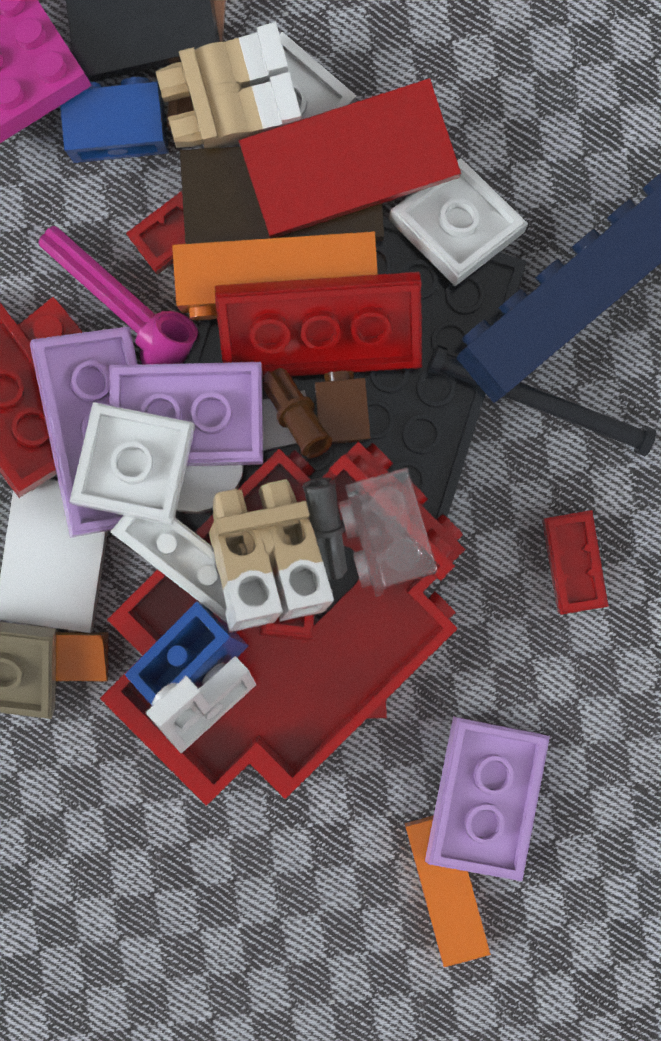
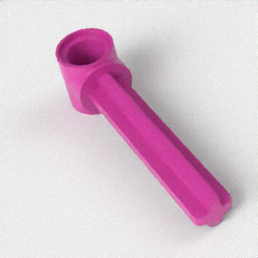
[38,226,198,365]

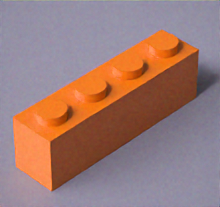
[172,232,378,320]

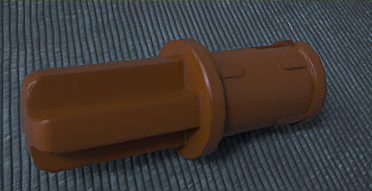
[262,367,332,458]

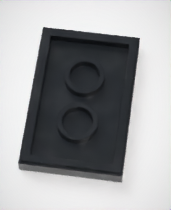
[65,0,220,82]

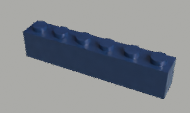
[456,173,661,403]

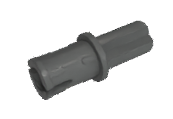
[303,478,347,580]

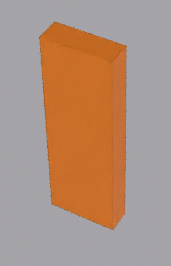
[405,815,491,968]

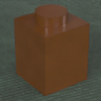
[315,371,371,445]

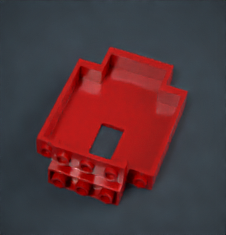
[100,441,466,806]

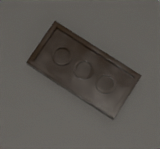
[180,147,384,244]

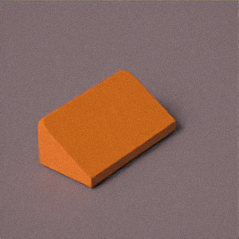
[56,632,108,681]

